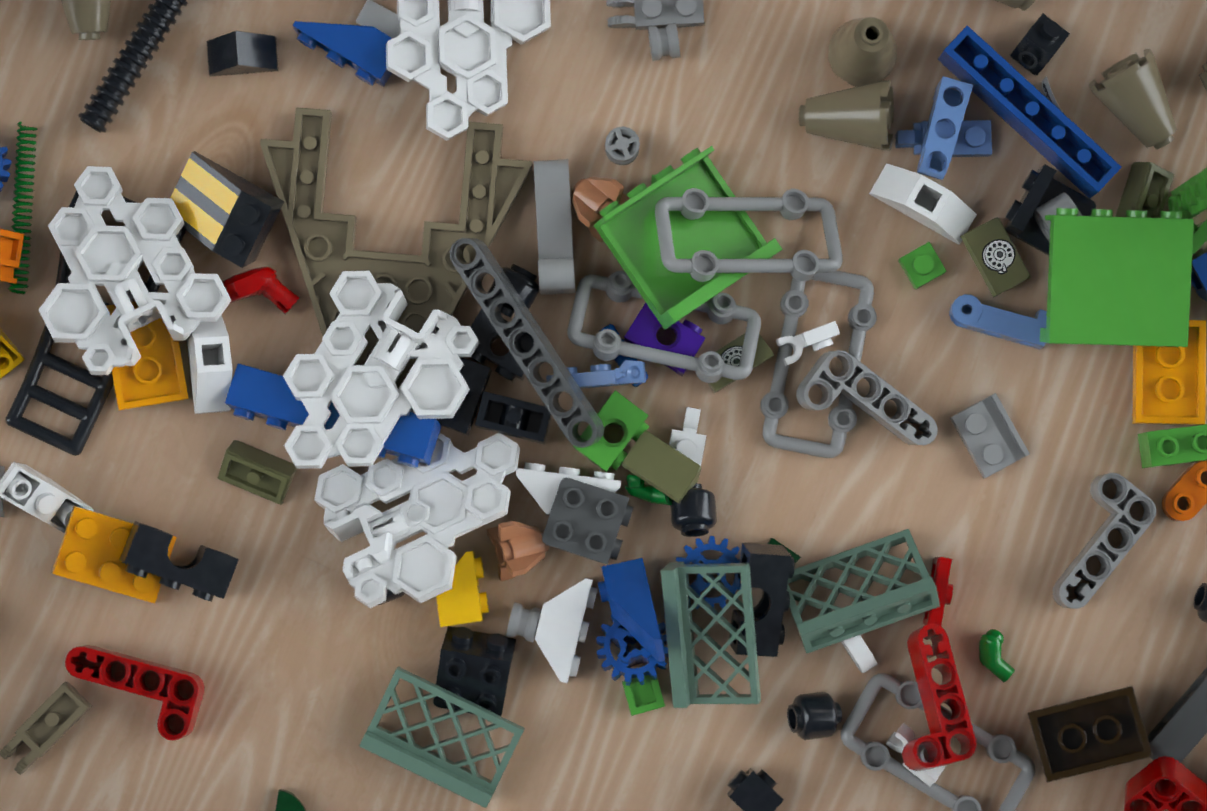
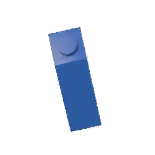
[598,558,666,662]

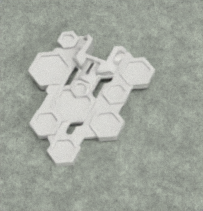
[386,0,551,141]
[39,166,231,375]
[283,271,479,469]
[314,433,520,608]

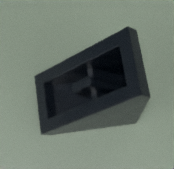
[207,31,278,76]

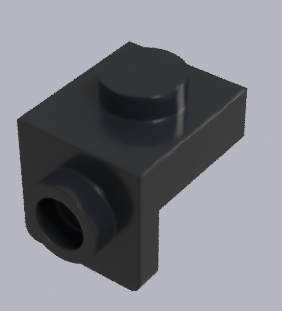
[1010,13,1070,75]

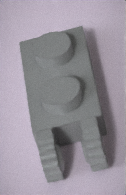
[607,0,704,30]

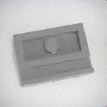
[950,393,1030,479]

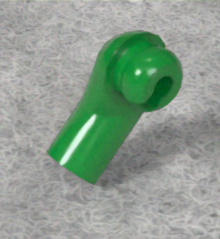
[625,473,672,505]
[979,629,1015,682]

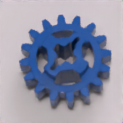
[676,536,742,609]
[596,615,669,686]

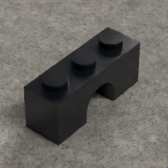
[120,521,239,602]
[729,543,795,657]

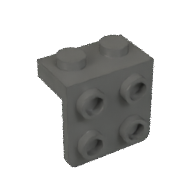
[542,477,634,565]

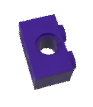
[624,302,705,377]

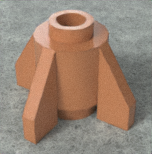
[571,177,629,242]
[487,521,549,581]

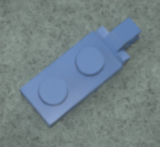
[895,120,992,157]
[546,360,646,389]

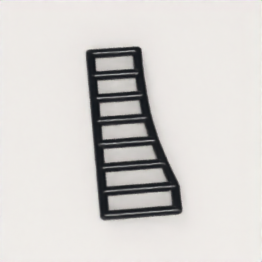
[6,190,186,456]

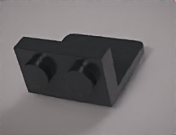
[1005,164,1096,256]
[433,626,516,716]

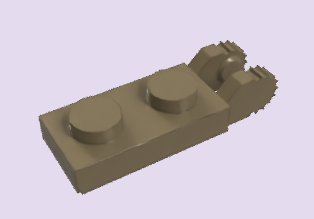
[0,681,92,775]

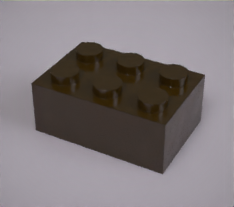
[1028,686,1153,782]

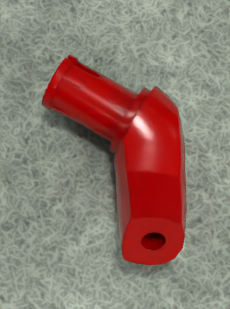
[222,267,300,314]

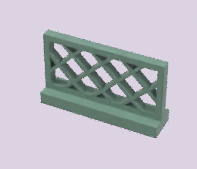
[787,529,940,654]
[661,562,761,708]
[359,666,525,808]

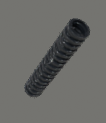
[78,0,188,133]

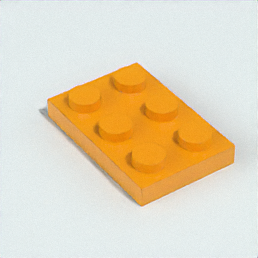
[106,301,189,410]
[1132,320,1206,425]
[52,506,177,604]

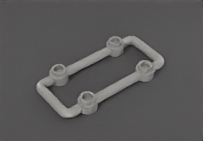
[655,188,843,282]
[760,270,877,458]
[567,271,761,383]
[841,673,1035,811]

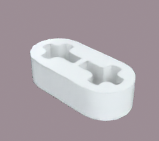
[841,635,878,674]

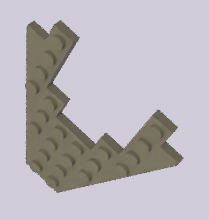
[260,107,532,389]

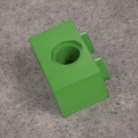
[573,390,650,472]
[1137,424,1207,469]

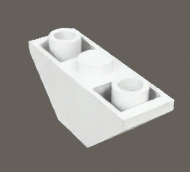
[869,163,977,245]
[187,315,233,414]
[0,462,94,533]
[516,462,621,515]
[535,578,598,683]

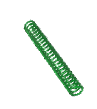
[7,121,38,295]

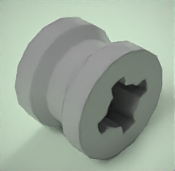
[648,23,680,61]
[605,126,640,166]
[506,602,542,642]

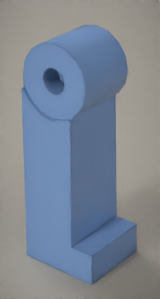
[917,76,973,180]
[949,294,1047,349]

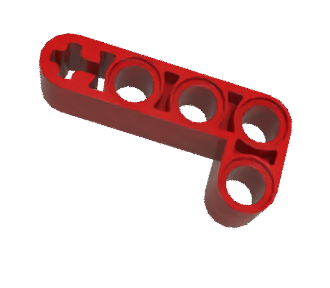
[902,624,977,771]
[65,645,205,741]
[1124,756,1207,811]

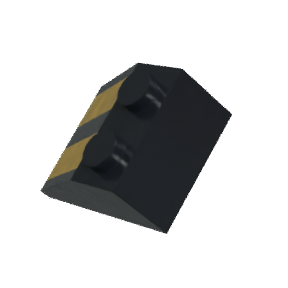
[170,151,284,268]

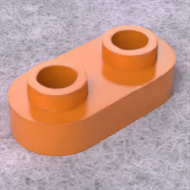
[1162,461,1207,521]

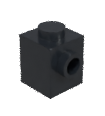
[727,768,784,811]

